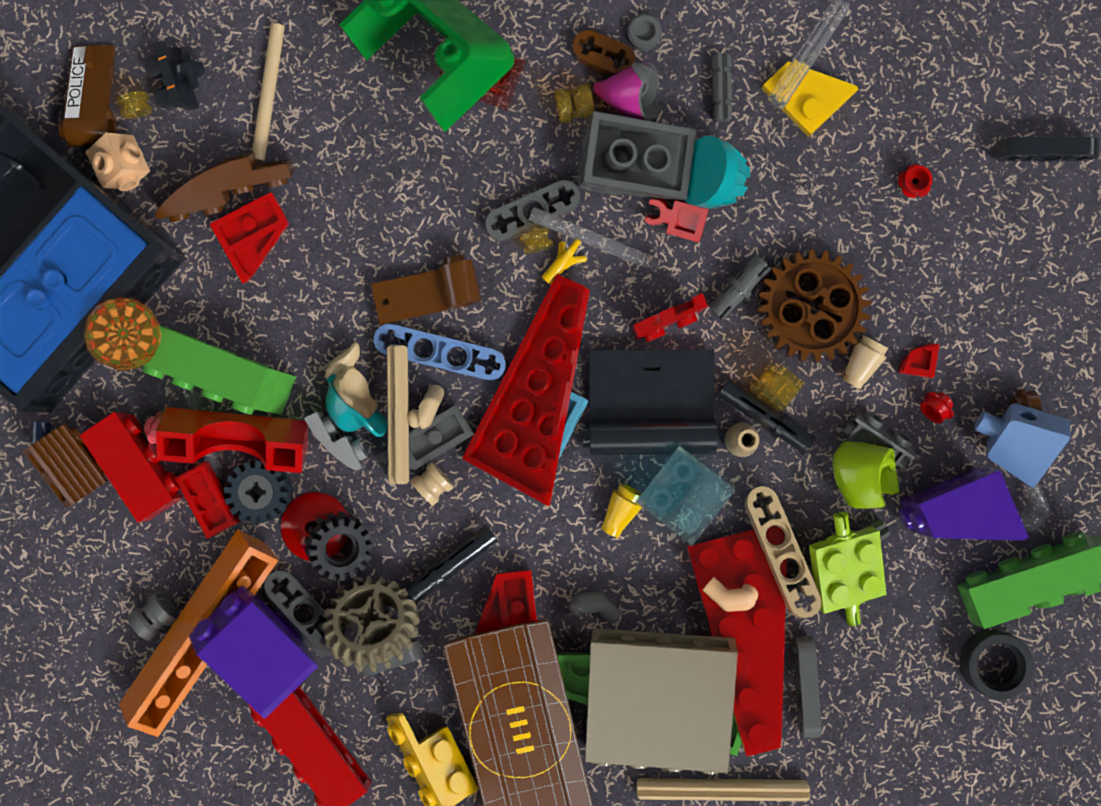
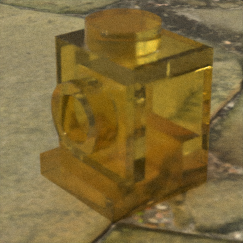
[749,363,805,411]

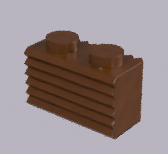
[23,424,108,508]

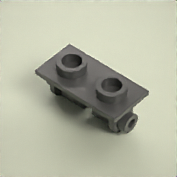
[842,408,916,470]

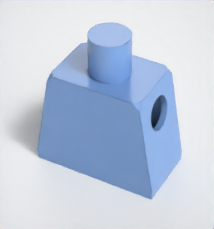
[974,403,1071,488]

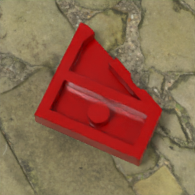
[631,293,708,343]
[475,569,537,634]

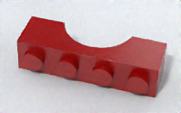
[156,407,308,473]

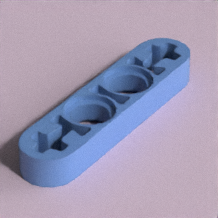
[374,324,506,381]

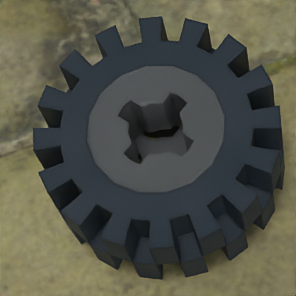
[224,460,293,524]

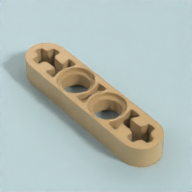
[745,486,821,618]

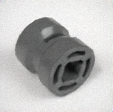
[127,591,179,641]

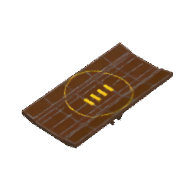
[443,618,593,806]

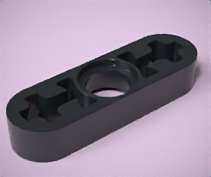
[996,137,1099,162]

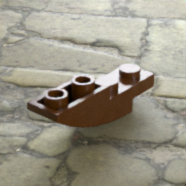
[155,151,295,222]

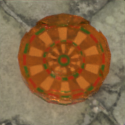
[84,298,161,371]

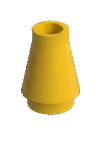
[601,483,645,538]

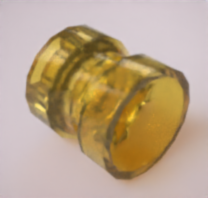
[554,83,594,124]

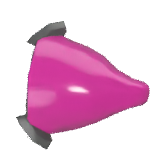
[593,62,662,122]

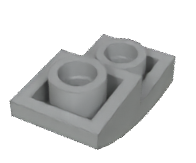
[304,412,368,471]

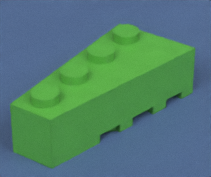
[131,321,296,415]
[957,531,1101,629]

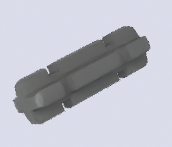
[712,53,732,123]

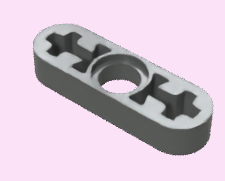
[486,180,580,242]
[262,570,332,656]
[792,635,822,739]

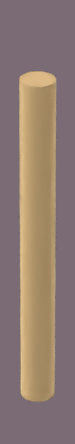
[252,23,285,162]

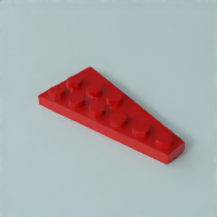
[462,274,590,506]
[687,526,787,757]

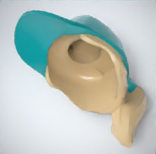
[325,342,388,437]

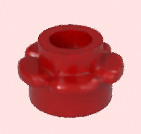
[898,164,933,198]
[920,392,954,424]

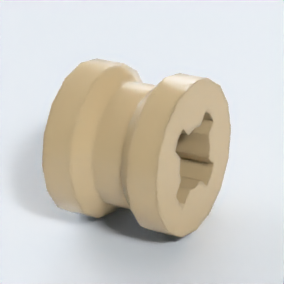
[410,462,454,506]

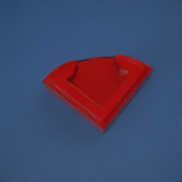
[897,344,940,378]

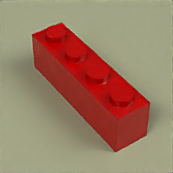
[247,686,372,806]

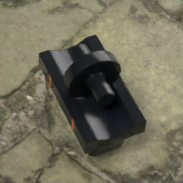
[144,41,205,110]

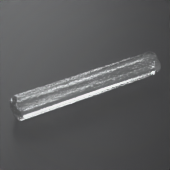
[768,0,850,110]

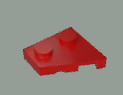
[209,192,290,284]

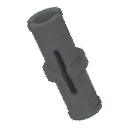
[708,255,771,321]

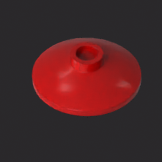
[281,492,349,561]

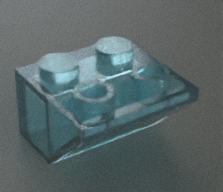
[636,446,736,545]

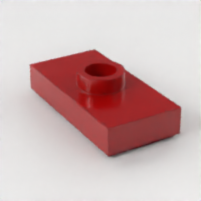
[174,461,241,539]

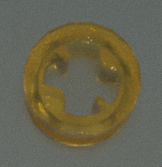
[117,91,153,119]
[519,228,554,255]

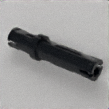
[717,378,816,455]
[402,524,499,605]

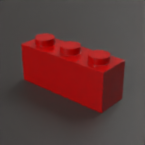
[79,412,184,523]

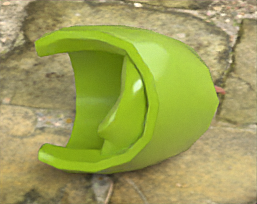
[832,441,900,509]

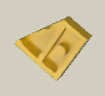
[761,61,859,137]

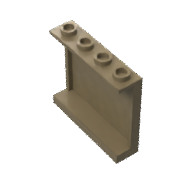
[585,628,737,775]

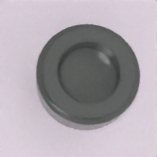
[627,14,662,51]

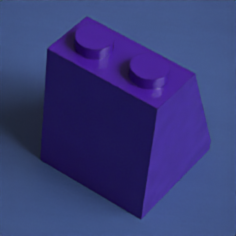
[899,468,1029,540]
[189,585,319,718]

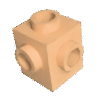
[86,133,150,191]

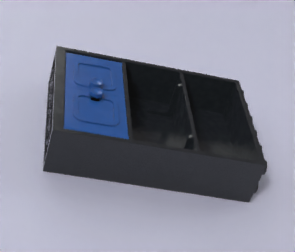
[0,95,186,413]

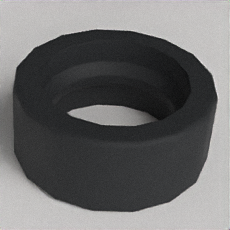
[959,629,1035,700]

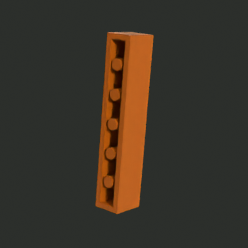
[119,529,278,737]

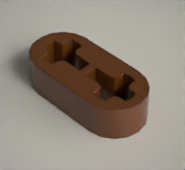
[572,30,635,77]

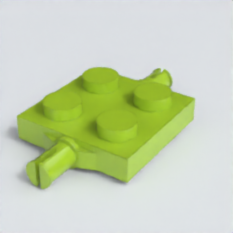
[809,511,887,626]

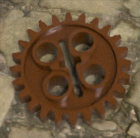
[756,249,872,363]

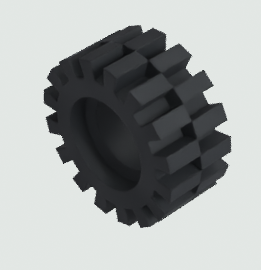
[304,512,373,581]

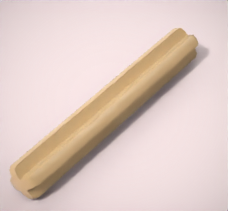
[387,345,409,484]

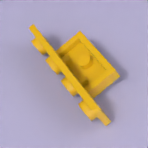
[386,713,478,806]

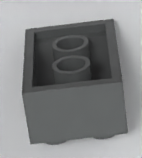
[577,111,696,200]

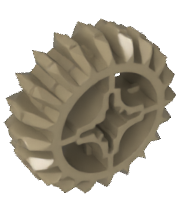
[322,576,420,672]

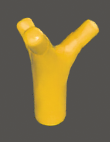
[541,239,587,285]

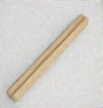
[636,778,810,801]

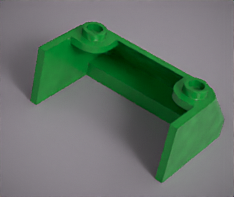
[339,0,515,132]

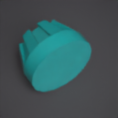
[685,136,750,209]

